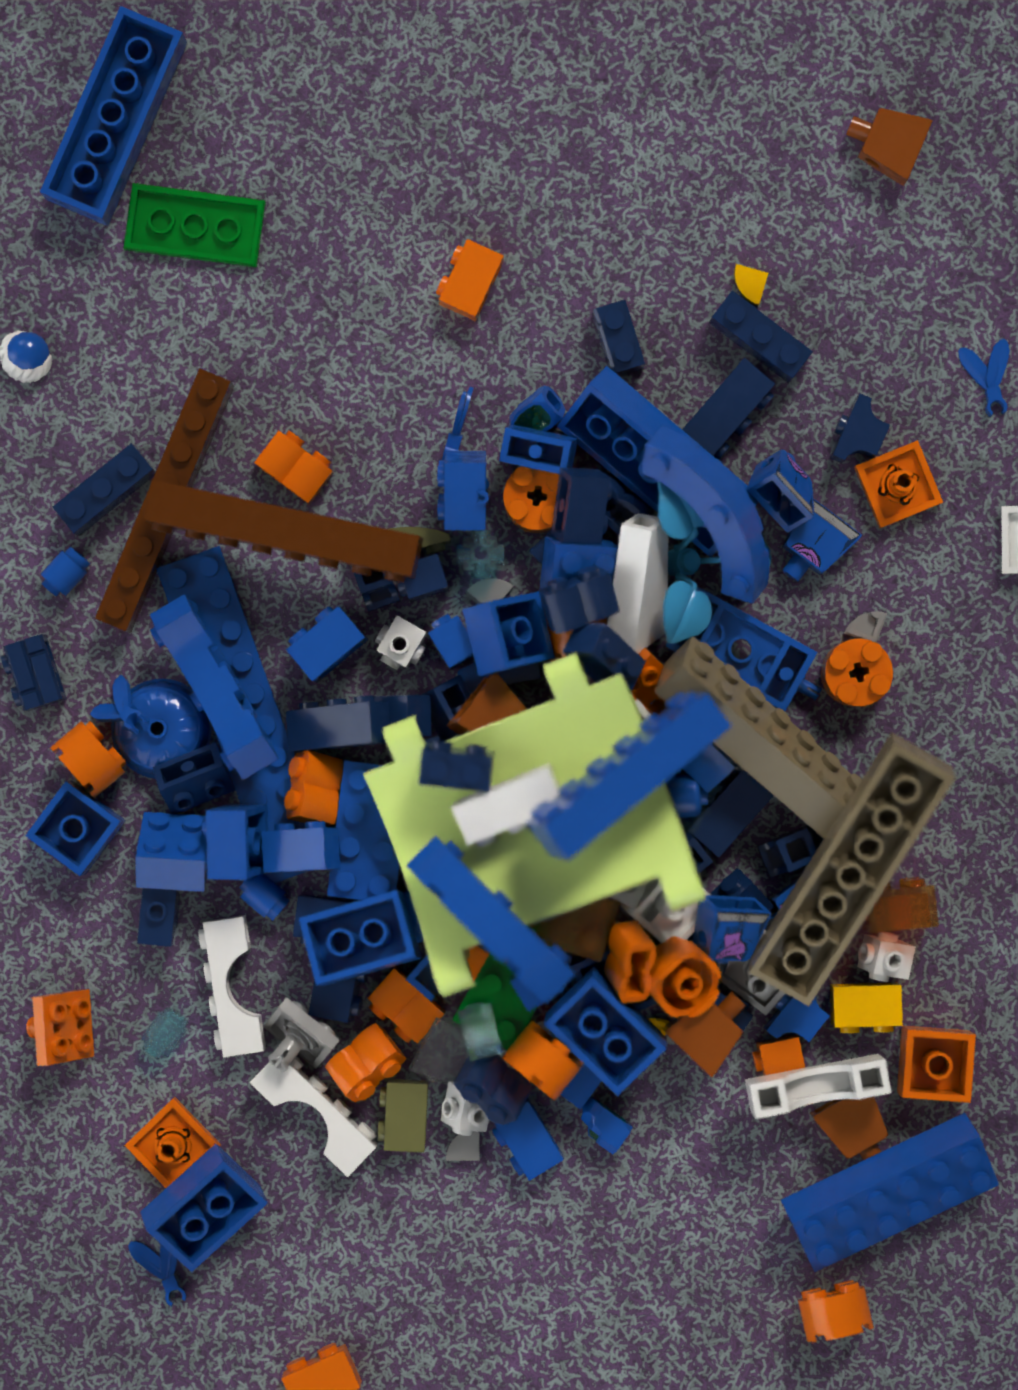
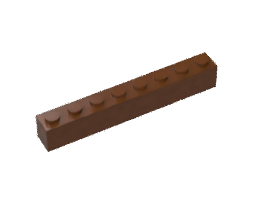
[95,368,235,633]
[143,480,423,583]

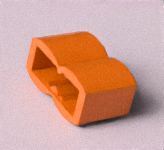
[254,430,333,505]
[284,750,343,827]
[604,920,656,1004]
[368,967,446,1044]
[325,1023,406,1103]

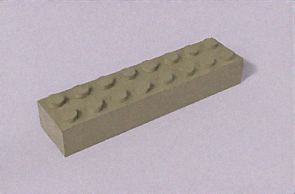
[655,636,862,839]
[749,732,955,1006]

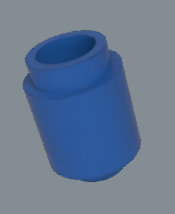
[41,546,90,597]
[239,873,290,921]

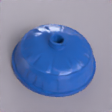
[111,679,212,779]

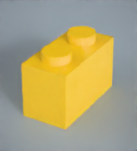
[830,982,903,1033]

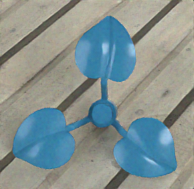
[658,482,772,644]

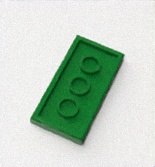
[123,183,266,268]

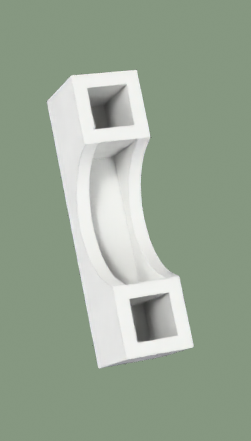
[198,915,266,1058]
[745,1054,892,1119]
[250,1055,377,1177]

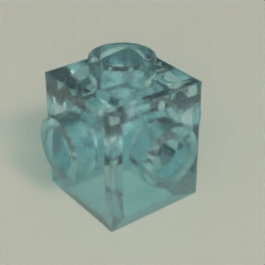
[457,530,504,579]

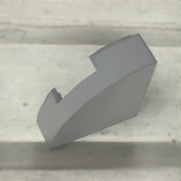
[467,578,514,604]
[843,611,887,643]
[446,1131,480,1161]

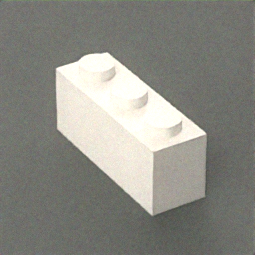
[451,762,560,847]

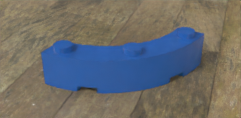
[641,426,770,604]
[150,594,278,780]
[406,835,576,1004]

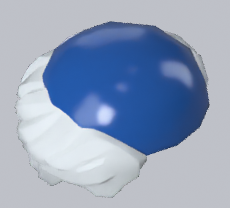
[0,331,52,383]

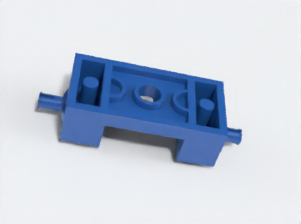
[663,587,822,711]

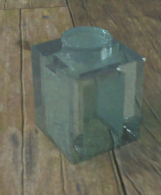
[457,1003,504,1061]

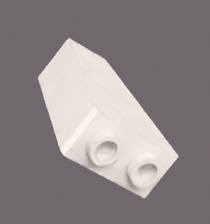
[607,513,668,654]

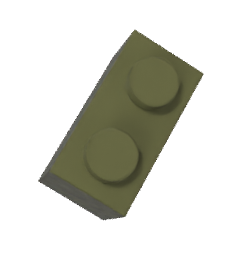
[378,1079,429,1153]

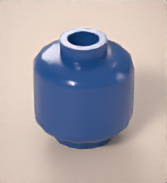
[666,773,708,818]

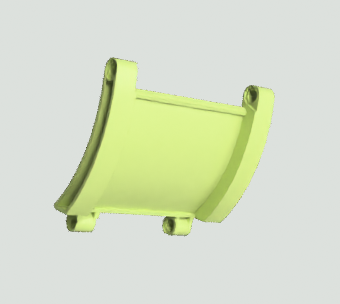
[364,653,706,997]

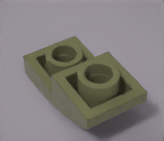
[389,527,451,555]

